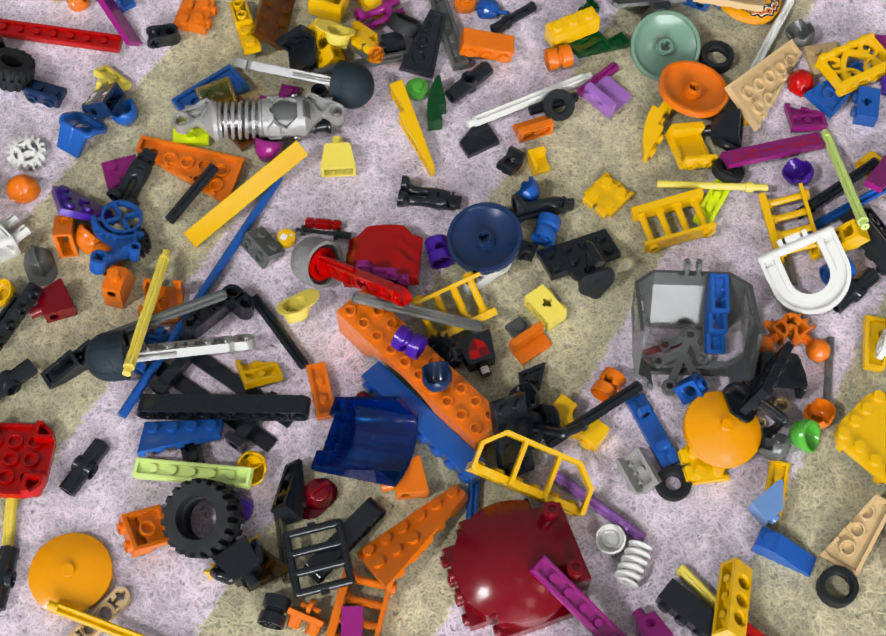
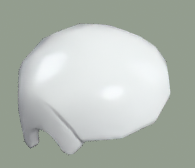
[595,523,626,555]

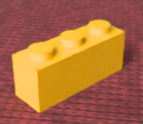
[544,6,600,48]

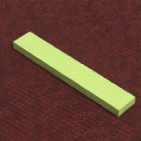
[132,457,254,489]

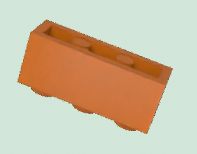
[459,27,514,63]

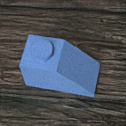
[747,478,783,527]

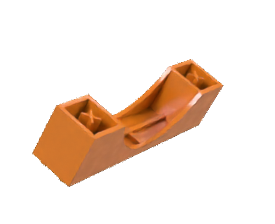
[336,290,494,452]

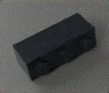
[655,578,714,636]

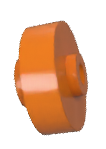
[454,0,476,14]

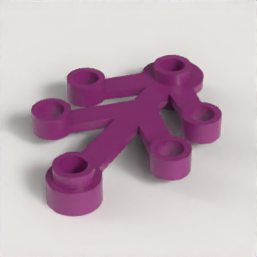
[355,260,410,289]

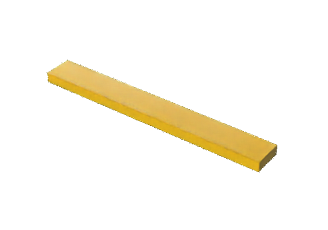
[183,140,308,247]

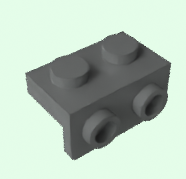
[241,226,285,269]

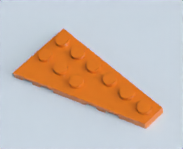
[136,135,245,203]
[356,484,469,592]

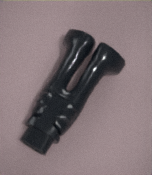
[106,148,157,210]
[397,175,462,210]
[509,194,575,224]

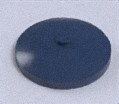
[447,202,523,275]

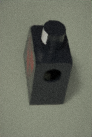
[455,329,495,378]

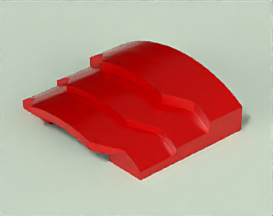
[343,224,423,287]

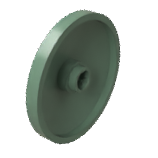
[630,10,701,81]

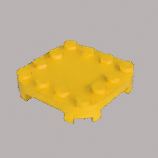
[833,390,886,485]

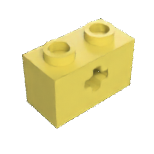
[524,284,567,331]

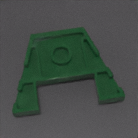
[568,0,630,58]

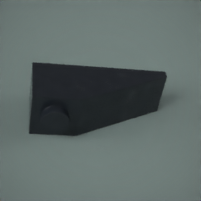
[270,458,306,525]

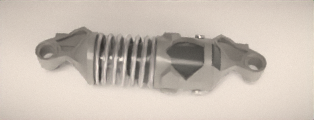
[173,92,345,141]

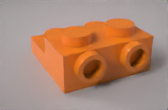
[173,0,218,35]
[116,504,169,558]

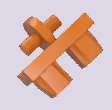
[287,598,328,636]

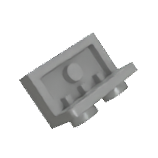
[615,447,662,495]

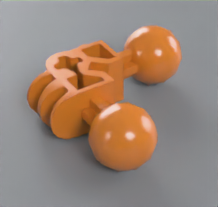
[759,312,831,362]

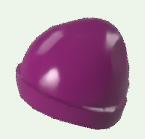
[254,137,283,162]

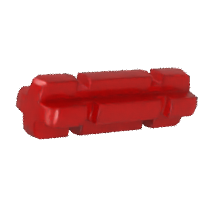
[305,217,342,231]

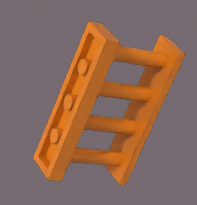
[326,565,398,636]

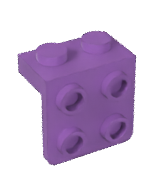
[583,76,631,119]

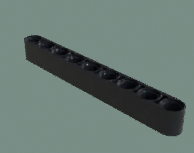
[136,394,311,421]

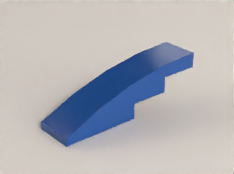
[704,273,730,355]

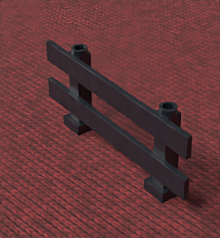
[147,336,293,454]

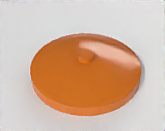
[658,60,729,118]

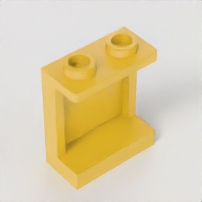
[665,122,718,170]

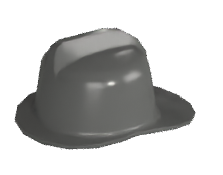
[24,245,58,286]

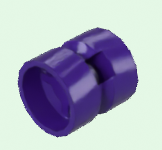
[424,234,454,269]
[391,324,428,360]

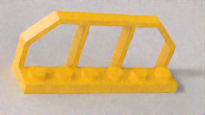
[465,430,594,517]

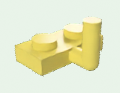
[93,65,132,92]

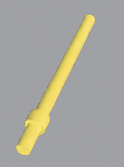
[656,180,768,193]

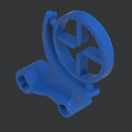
[89,200,144,275]

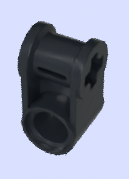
[146,23,181,49]

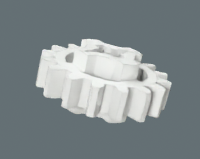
[6,134,47,172]

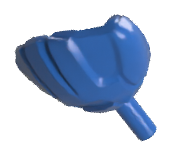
[476,0,509,19]

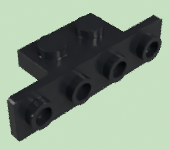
[0,282,44,351]

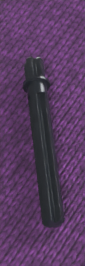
[796,157,879,220]

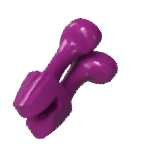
[354,0,406,30]

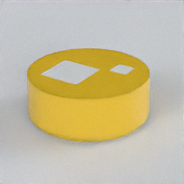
[277,229,296,248]

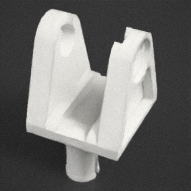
[0,213,31,263]

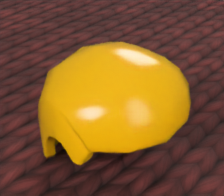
[0,278,17,307]

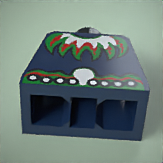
[82,82,126,120]

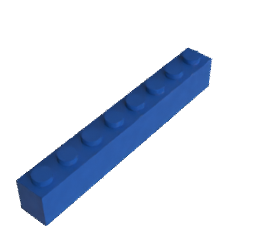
[361,361,489,487]

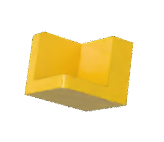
[527,146,550,176]

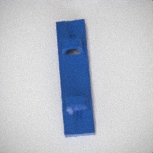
[625,393,680,469]

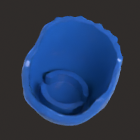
[112,98,138,126]
[515,176,540,202]

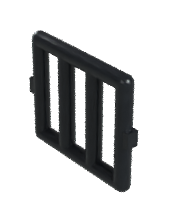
[282,518,356,599]

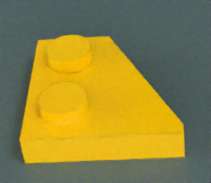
[235,360,283,390]

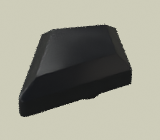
[518,362,546,391]

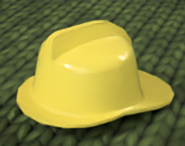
[315,19,356,49]
[276,289,320,324]

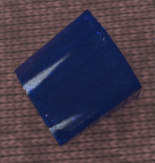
[310,396,418,487]

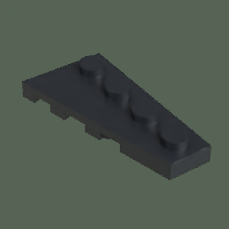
[398,9,446,79]

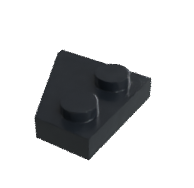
[459,123,499,159]

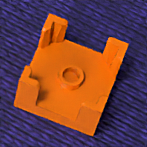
[138,278,185,324]

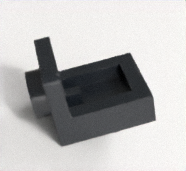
[496,146,526,176]

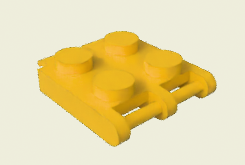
[582,172,635,219]
[677,445,731,485]

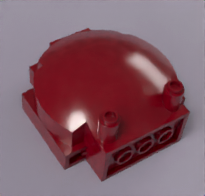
[440,498,592,636]

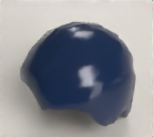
[422,361,452,393]

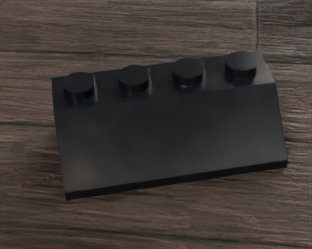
[839,205,886,276]

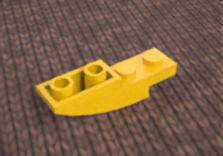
[228,0,262,55]
[641,101,673,162]

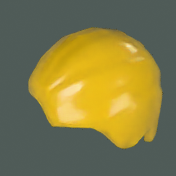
[237,451,267,486]

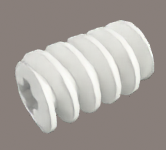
[615,540,652,588]

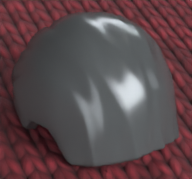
[785,19,815,47]
[757,433,791,461]

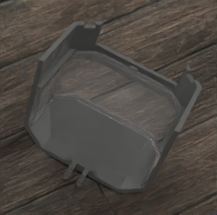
[631,259,763,390]

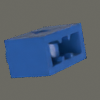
[850,85,881,127]

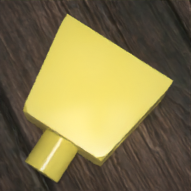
[321,136,356,177]

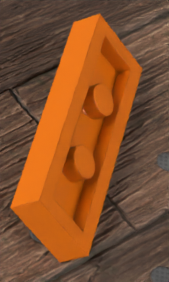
[306,361,337,421]

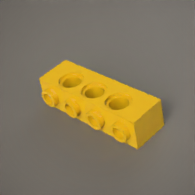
[711,557,753,636]

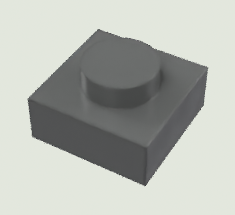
[505,316,530,338]

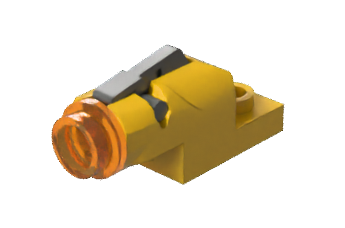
[350,20,385,63]

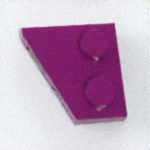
[784,103,828,133]

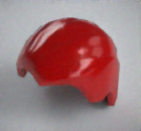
[787,69,814,97]

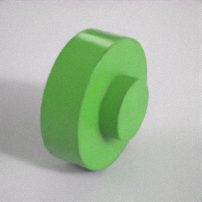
[406,78,429,101]

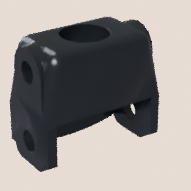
[753,351,808,399]

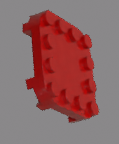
[0,420,56,499]

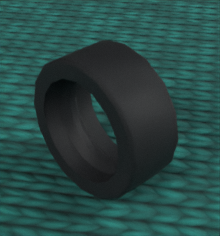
[387,12,422,38]
[699,40,734,74]
[816,566,859,609]

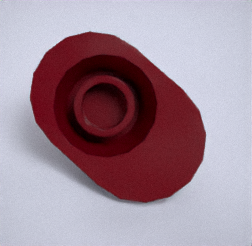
[302,478,338,520]

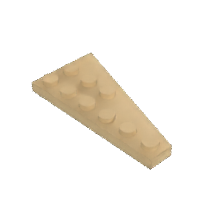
[724,39,802,132]

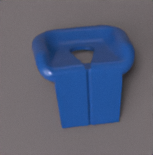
[57,111,108,158]

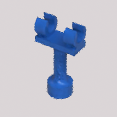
[133,326,169,375]

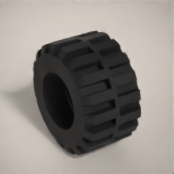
[0,47,36,92]

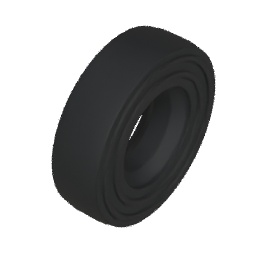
[542,89,575,121]
[712,158,745,183]
[655,465,692,502]

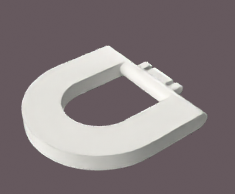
[756,225,851,315]

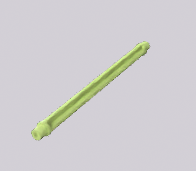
[821,129,870,230]

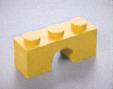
[308,17,346,74]
[553,394,610,452]

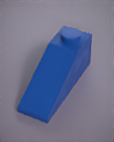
[751,526,817,577]

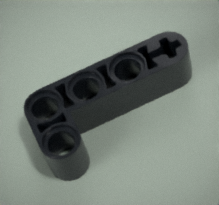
[181,284,255,340]

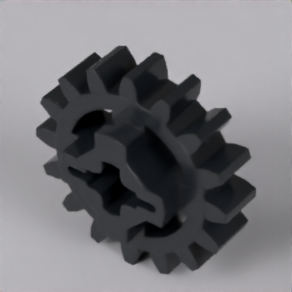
[427,332,464,370]

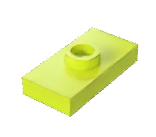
[172,128,210,147]

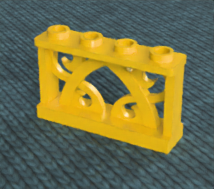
[814,32,886,97]

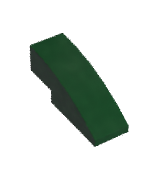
[427,75,446,131]

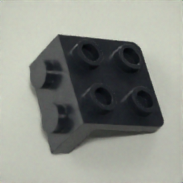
[276,24,318,71]

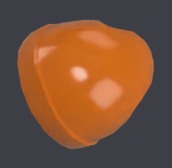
[6,174,41,204]
[75,223,102,254]

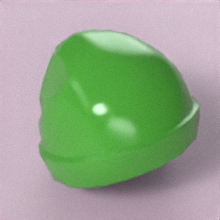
[788,418,821,453]

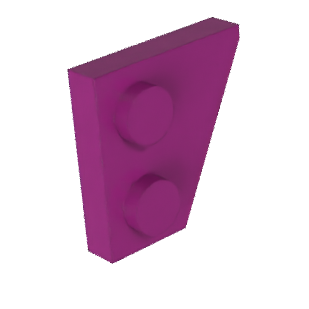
[101,154,136,191]

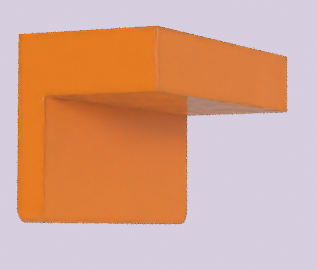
[513,115,554,143]
[508,321,552,365]

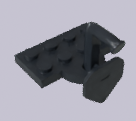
[537,229,621,299]
[722,341,794,438]
[489,392,588,477]

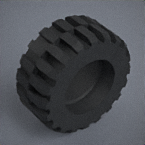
[161,478,245,559]

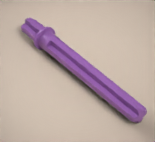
[554,470,646,542]

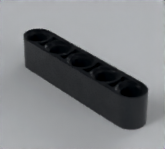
[303,497,387,584]

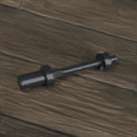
[296,225,352,240]

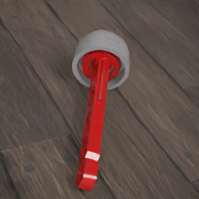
[290,236,412,307]

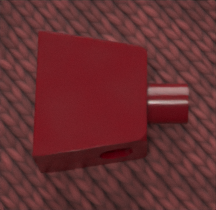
[29,278,78,323]

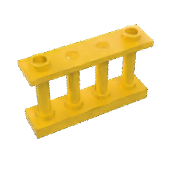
[758,183,822,265]
[630,188,717,253]
[409,271,498,339]

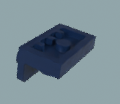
[23,79,68,108]

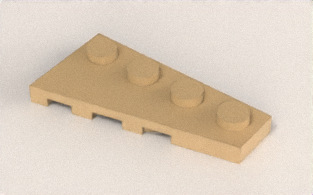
[819,494,886,577]

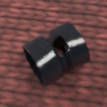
[257,592,292,630]

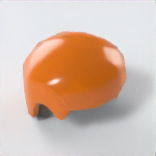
[803,398,836,428]

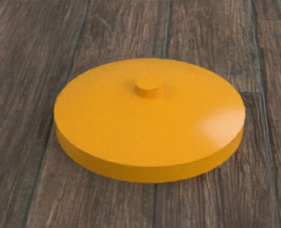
[682,391,761,469]
[28,533,114,615]

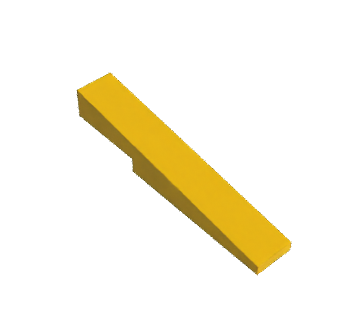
[389,79,435,177]

